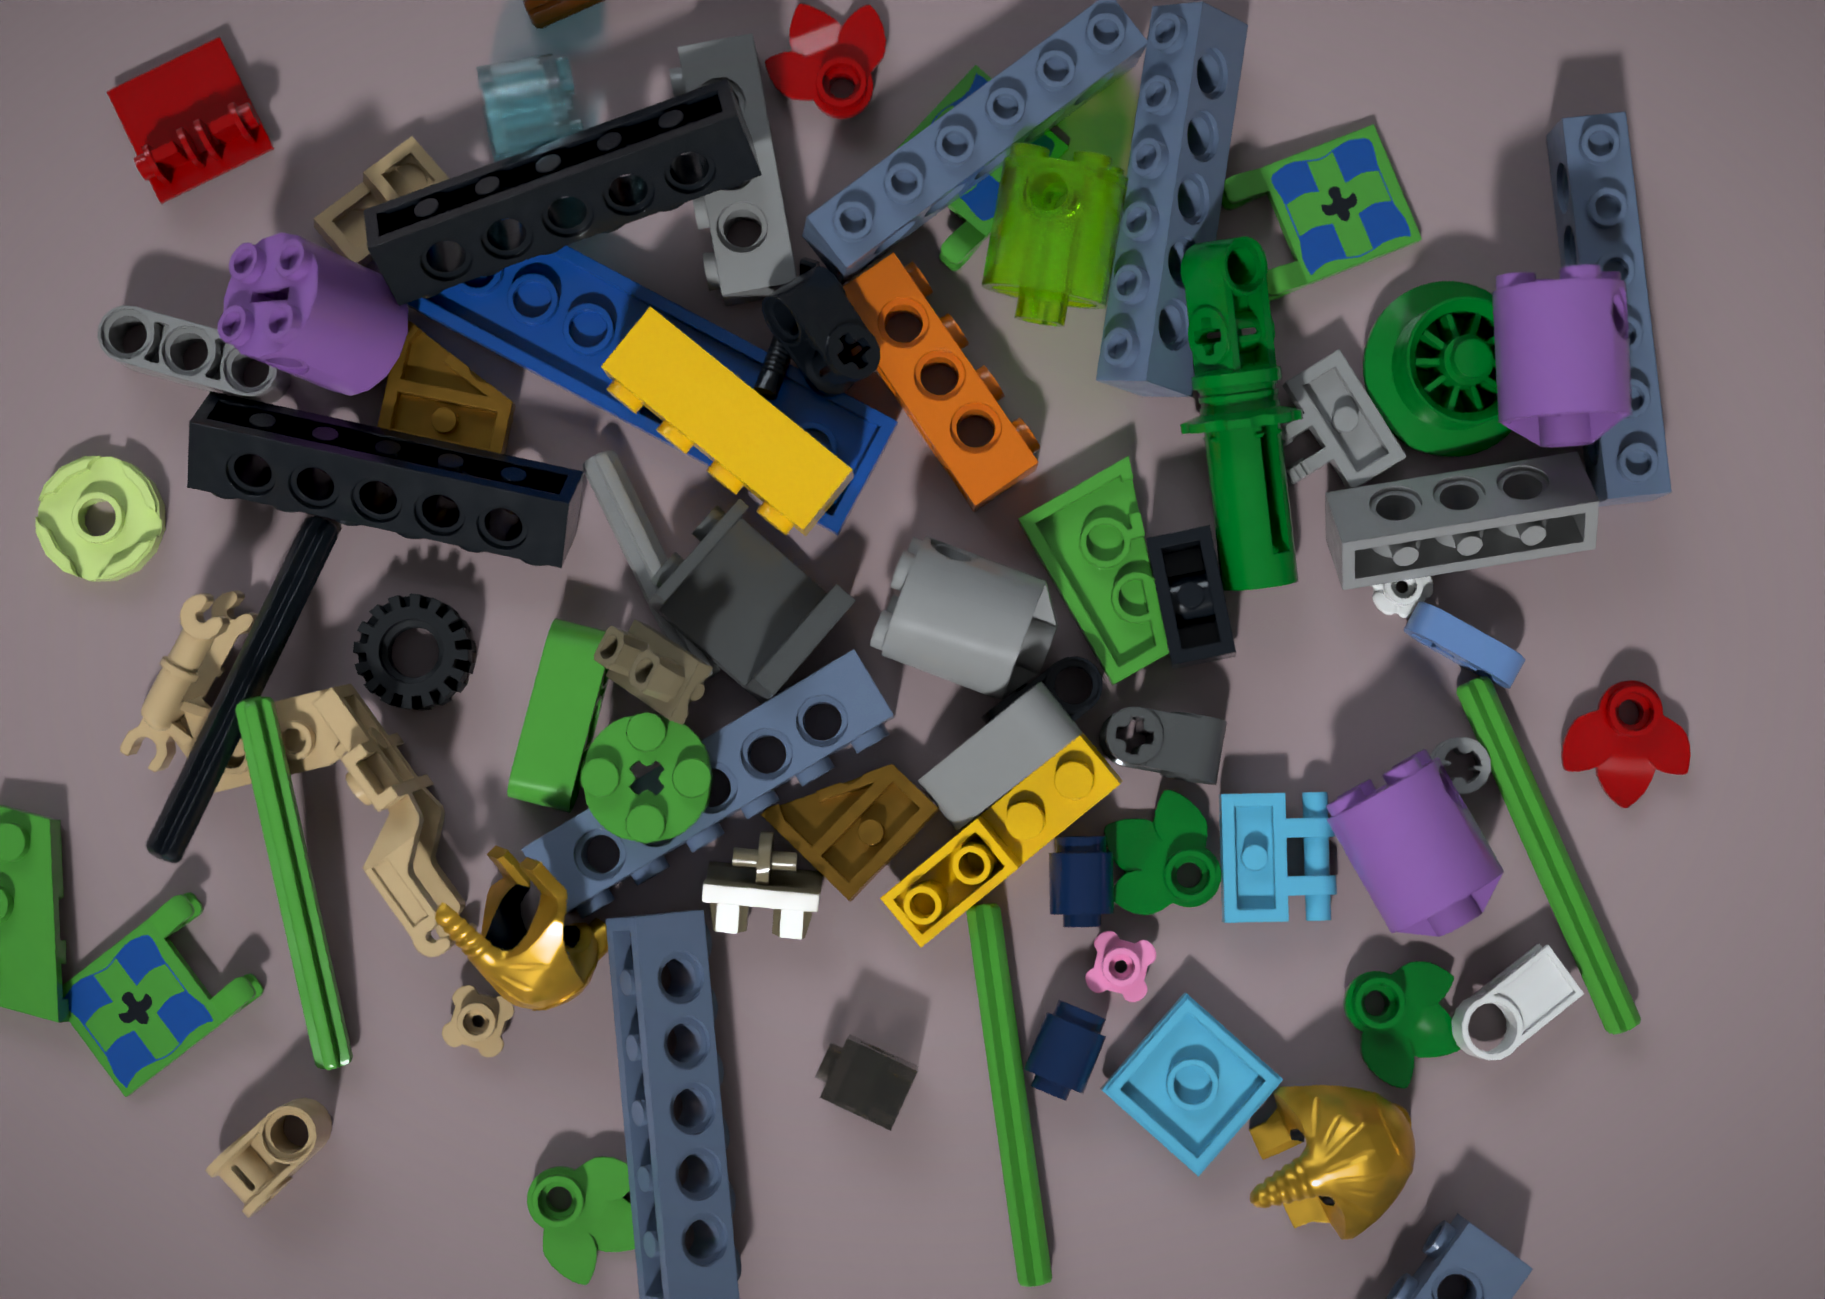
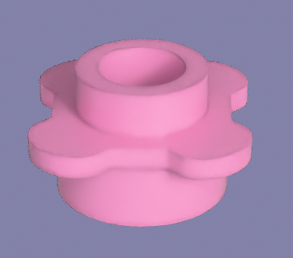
[1085,931,1156,1002]

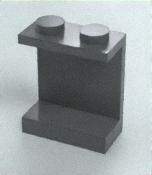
[648,498,856,704]

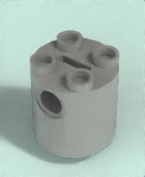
[870,536,1058,701]

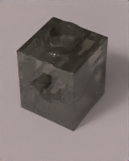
[815,1034,918,1131]

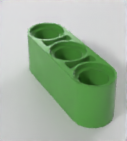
[507,618,609,813]

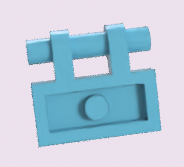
[1219,792,1337,923]

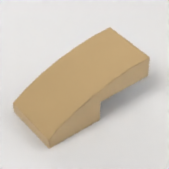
[314,136,450,266]

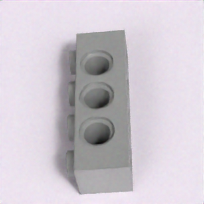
[669,33,797,306]
[1325,451,1599,590]

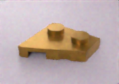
[377,321,516,454]
[761,764,939,902]

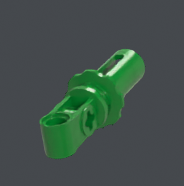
[1180,236,1303,591]

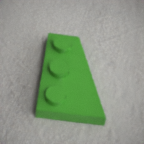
[1018,456,1169,686]
[0,805,69,1023]

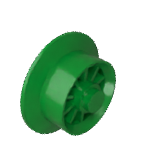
[1363,281,1512,457]

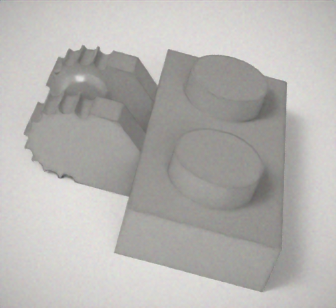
[1281,349,1407,489]

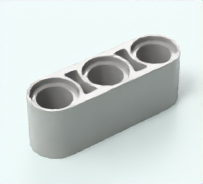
[97,305,291,404]
[917,681,1082,831]

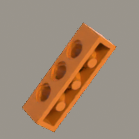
[843,252,1041,512]

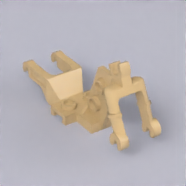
[120,590,477,957]

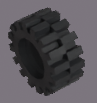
[353,594,476,711]

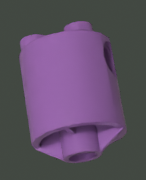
[218,232,408,396]
[1492,265,1633,447]
[1326,749,1504,937]

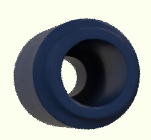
[1049,836,1114,927]
[1024,1000,1106,1101]

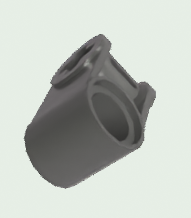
[1099,707,1227,785]

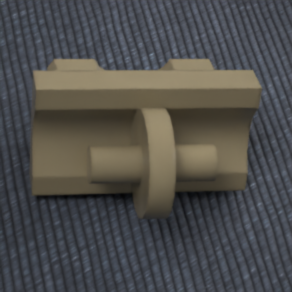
[594,619,713,725]
[702,831,823,939]

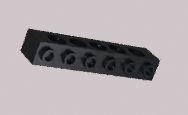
[364,78,762,306]
[187,391,584,568]

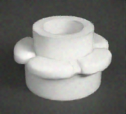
[1372,576,1433,618]

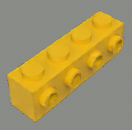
[601,306,854,536]

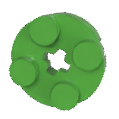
[580,712,713,843]

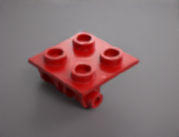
[106,37,274,204]

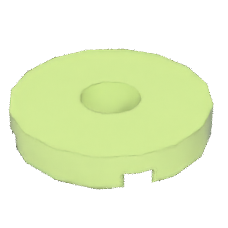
[35,456,166,582]

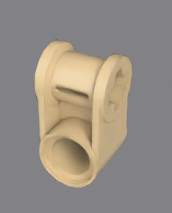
[205,1098,332,1218]

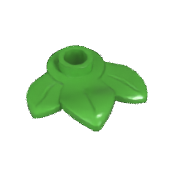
[527,1156,635,1285]

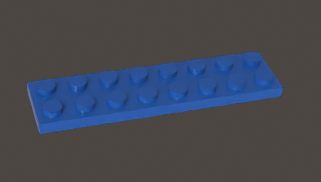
[406,219,898,535]

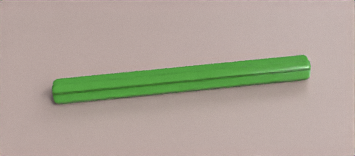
[1457,676,1641,1035]
[235,696,353,1070]
[966,903,1052,1287]

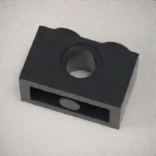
[1146,525,1236,669]

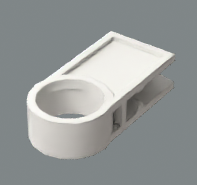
[1452,944,1584,1060]

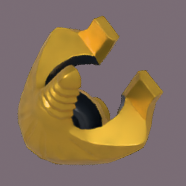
[435,845,608,1011]
[1249,1085,1416,1240]

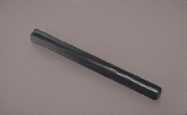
[146,515,338,864]

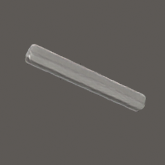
[583,450,720,681]

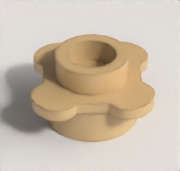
[442,985,515,1057]

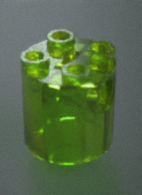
[982,143,1128,327]

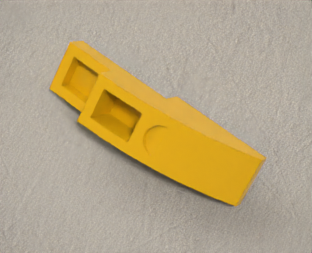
[880,732,1123,948]

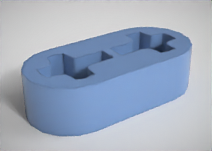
[1404,601,1526,689]

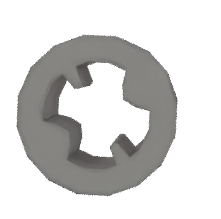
[1430,737,1491,794]

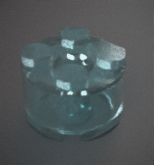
[476,53,584,162]

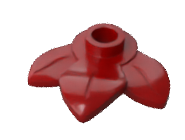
[765,3,886,119]
[1561,680,1691,808]

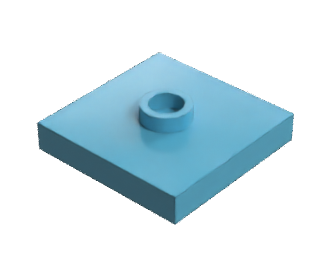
[1100,992,1284,1177]

